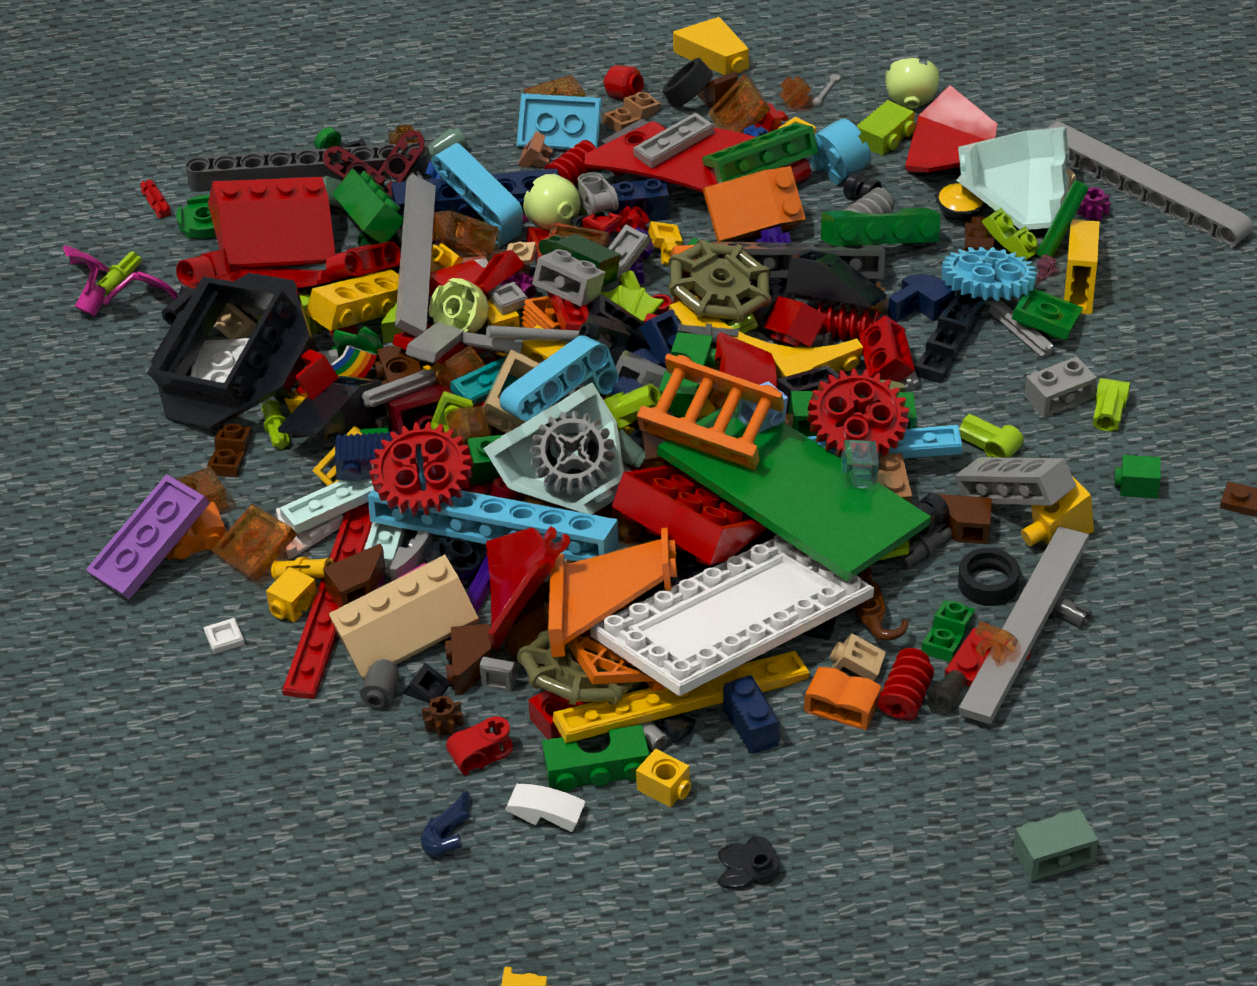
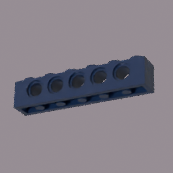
[391,168,558,222]

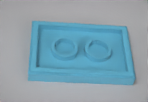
[516,93,602,150]

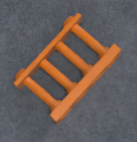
[637,353,784,470]

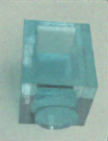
[840,440,880,490]

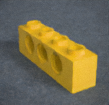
[306,269,399,331]

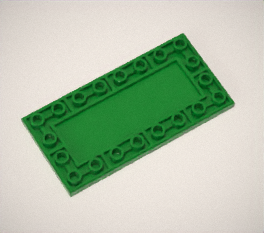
[657,405,931,581]

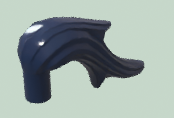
[421,791,471,859]

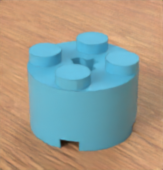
[810,119,871,185]

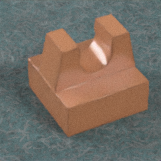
[518,131,553,168]

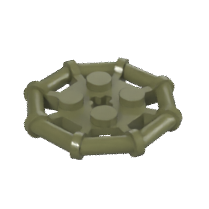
[668,240,772,323]
[517,630,640,705]

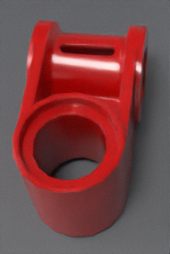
[445,716,513,775]

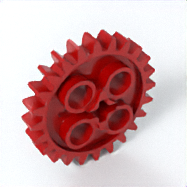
[807,368,909,462]
[369,422,473,516]

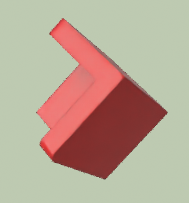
[296,349,339,400]

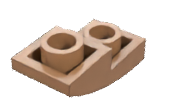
[602,92,662,132]

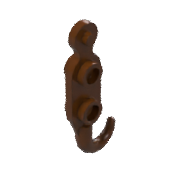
[855,567,908,641]

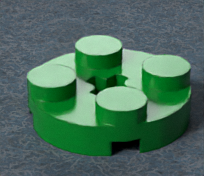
[176,195,216,239]

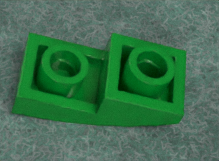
[921,600,975,662]

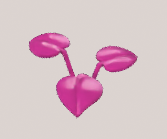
[63,245,178,317]

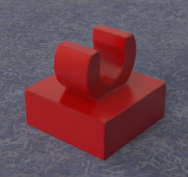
[754,103,789,132]

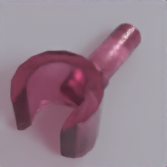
[1034,254,1056,288]

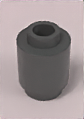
[360,659,400,709]

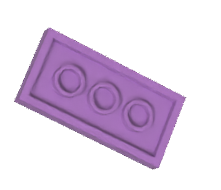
[86,474,210,600]

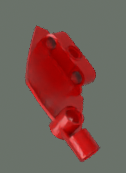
[176,242,401,289]

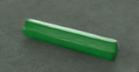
[1037,180,1089,260]

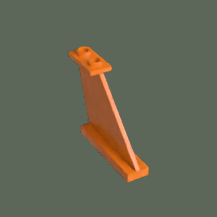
[548,527,677,657]

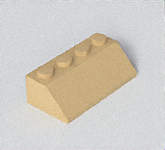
[329,555,480,679]

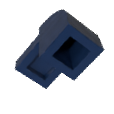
[888,274,955,322]

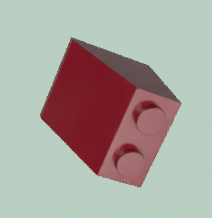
[385,382,452,435]

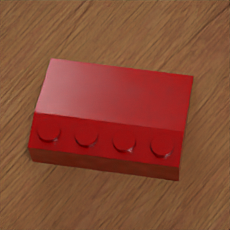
[208,177,335,268]
[611,464,767,565]

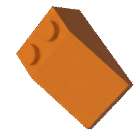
[703,166,806,242]

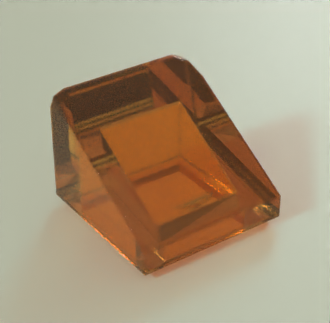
[446,406,490,442]

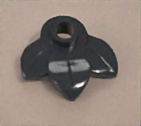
[717,836,781,889]

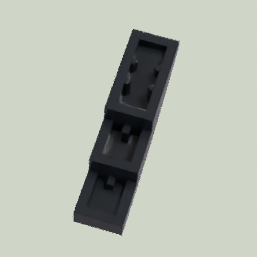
[914,292,986,383]

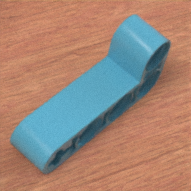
[432,143,523,248]
[499,335,619,421]

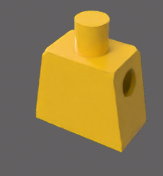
[1021,476,1094,547]

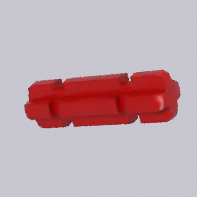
[140,179,172,219]

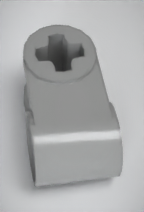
[578,172,619,215]

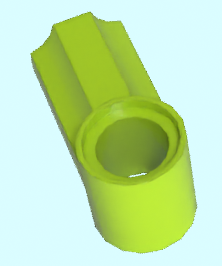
[1092,378,1130,432]
[603,383,661,430]
[959,414,1024,458]

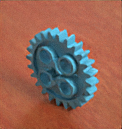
[941,247,1037,301]

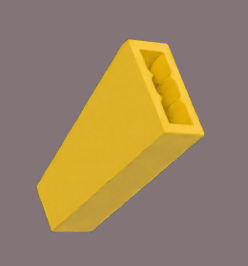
[1064,219,1100,314]

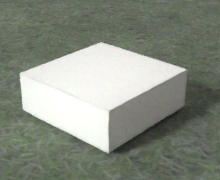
[203,618,245,654]

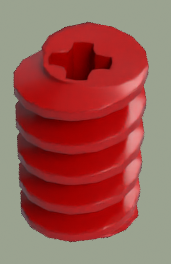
[544,140,600,186]
[818,301,880,342]
[877,648,934,721]

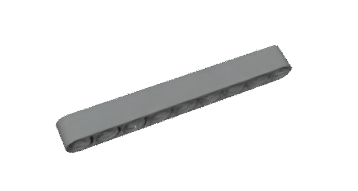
[1046,121,1253,248]

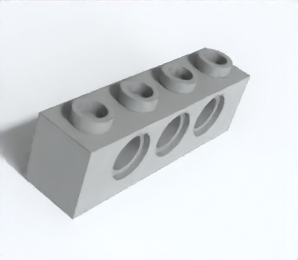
[955,457,1076,505]

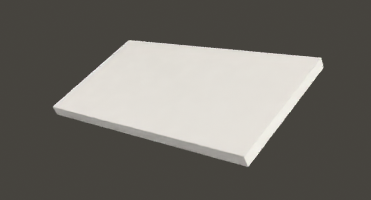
[590,535,874,696]

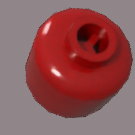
[603,65,644,100]

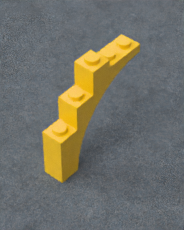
[669,295,863,379]

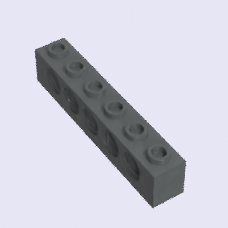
[710,242,885,279]

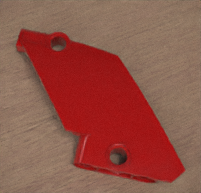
[584,121,812,193]

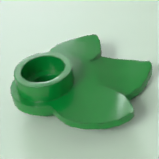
[331,327,384,365]

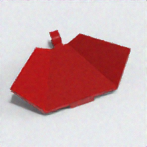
[905,85,998,172]
[486,526,570,650]

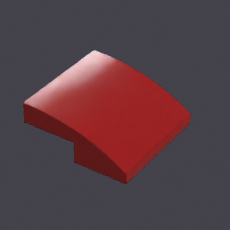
[715,332,777,388]

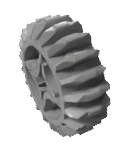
[530,410,615,496]

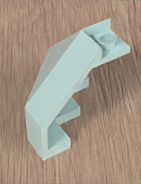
[956,127,1070,230]
[483,383,624,515]

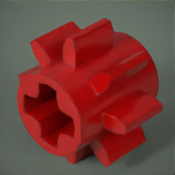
[616,205,649,234]

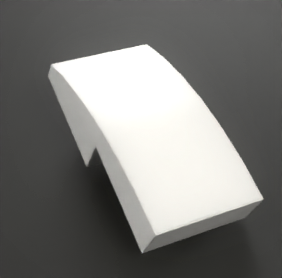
[505,783,586,832]

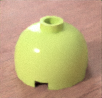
[885,58,939,109]
[523,174,581,231]
[429,278,489,333]

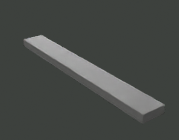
[395,173,436,337]
[959,526,1089,724]

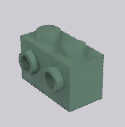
[1013,809,1098,882]

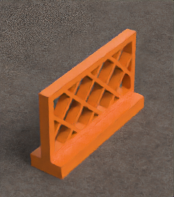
[546,603,665,691]

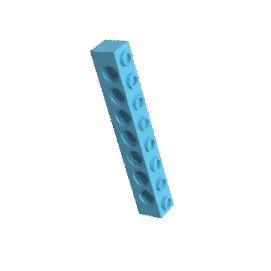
[368,483,619,561]

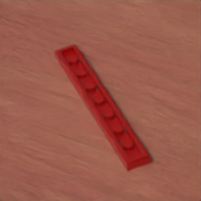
[282,504,373,699]

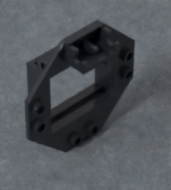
[147,273,320,430]

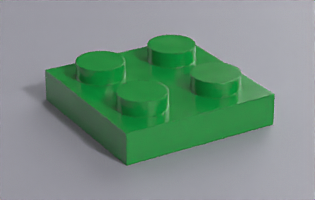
[1011,289,1083,340]

